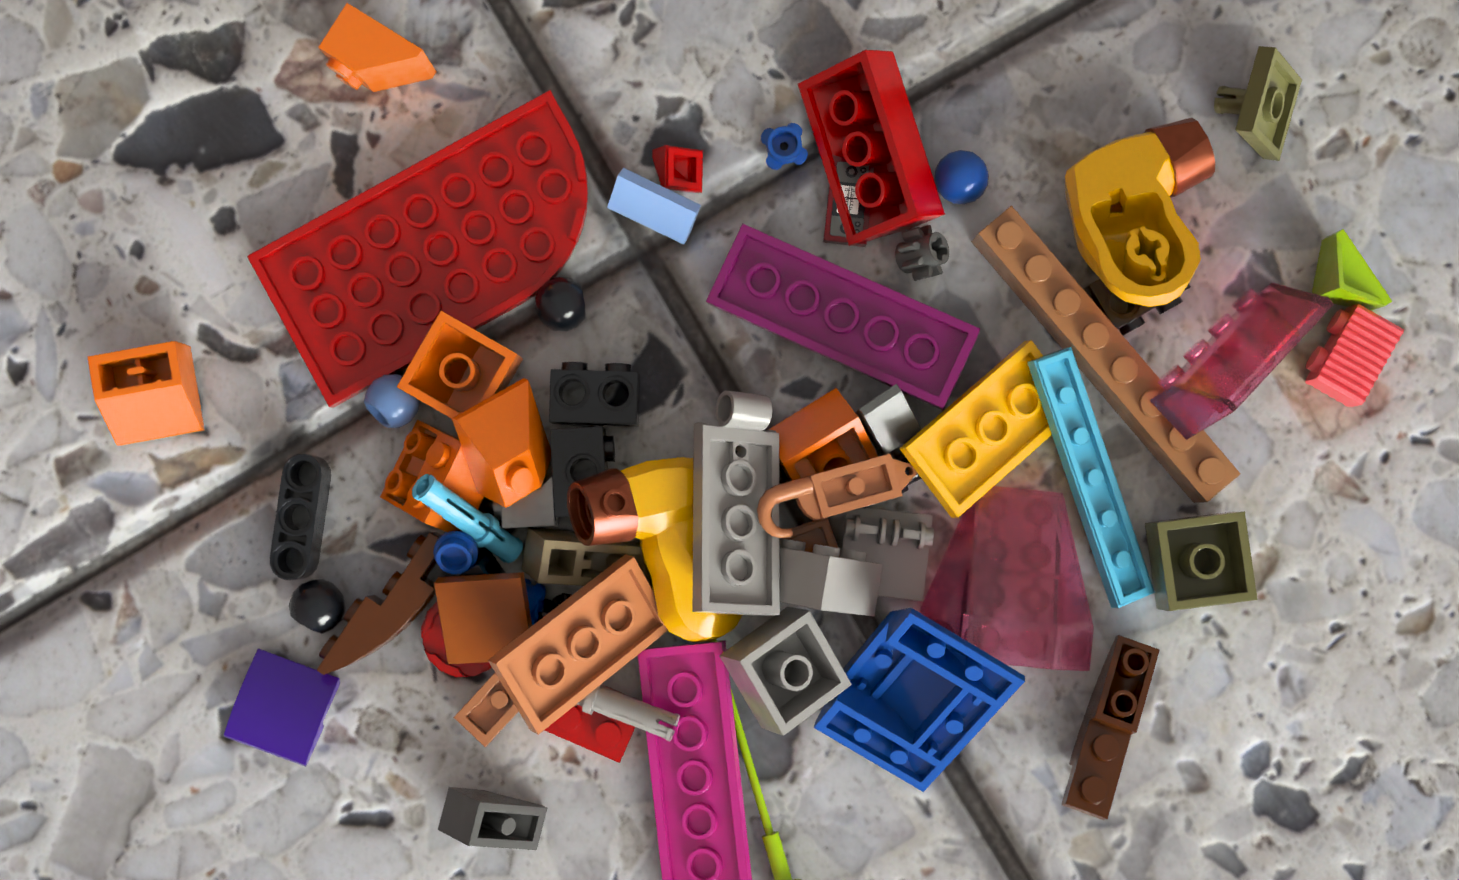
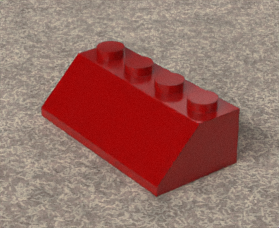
[798,50,945,246]

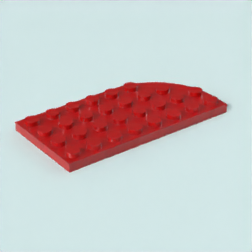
[247,90,588,408]

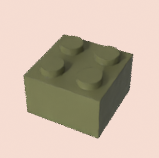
[1145,511,1258,611]

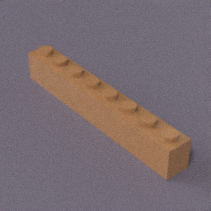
[971,205,1241,503]

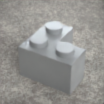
[779,538,883,616]

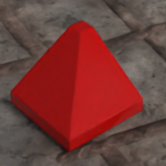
[652,145,703,193]

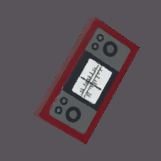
[823,156,875,247]

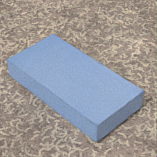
[607,168,701,245]

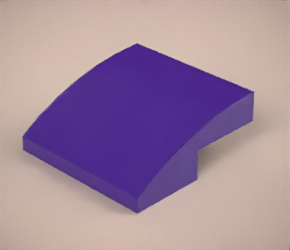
[224,649,340,767]

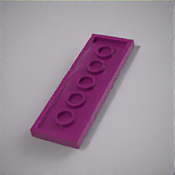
[706,223,980,410]

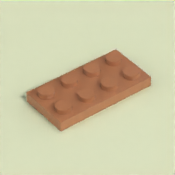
[488,554,668,735]

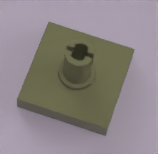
[1214,46,1302,161]

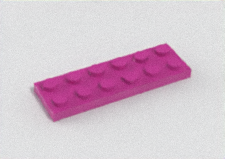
[638,640,752,880]

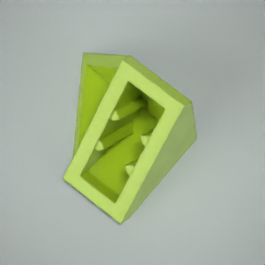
[1310,229,1392,311]

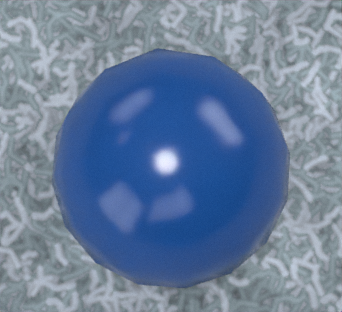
[934,150,989,205]

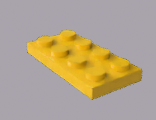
[900,340,1052,518]

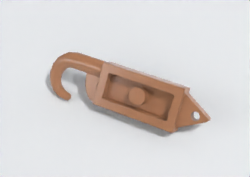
[757,453,917,538]

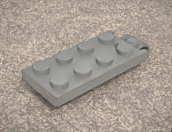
[692,391,780,616]

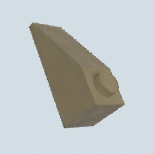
[521,527,654,590]

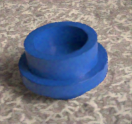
[433,531,478,574]

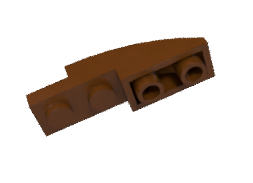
[317,532,441,675]
[1061,635,1160,820]

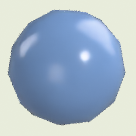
[364,375,420,428]

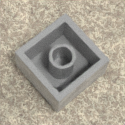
[719,607,852,736]

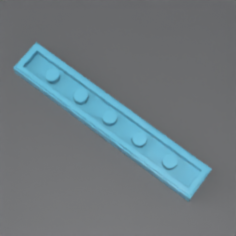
[1027,347,1155,608]

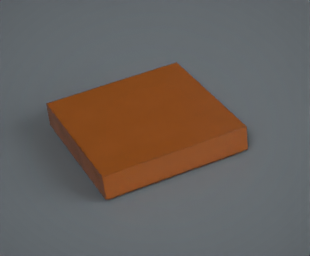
[434,572,532,664]

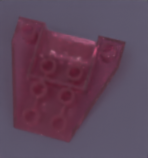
[919,486,1094,671]

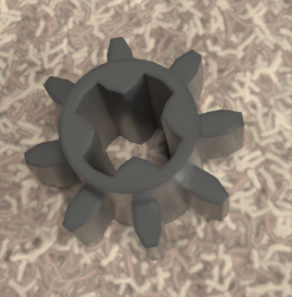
[895,225,949,281]

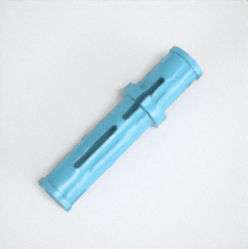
[412,474,523,563]

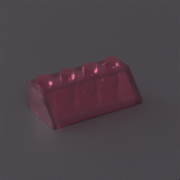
[1150,282,1334,440]

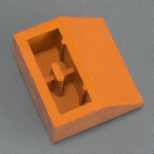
[87,341,205,446]
[380,420,484,532]

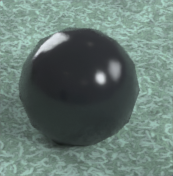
[535,277,586,331]
[289,579,346,634]

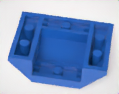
[814,608,1025,792]

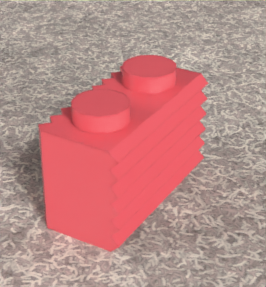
[1305,304,1404,407]

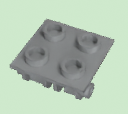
[842,507,934,601]

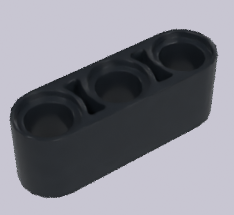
[270,454,331,580]

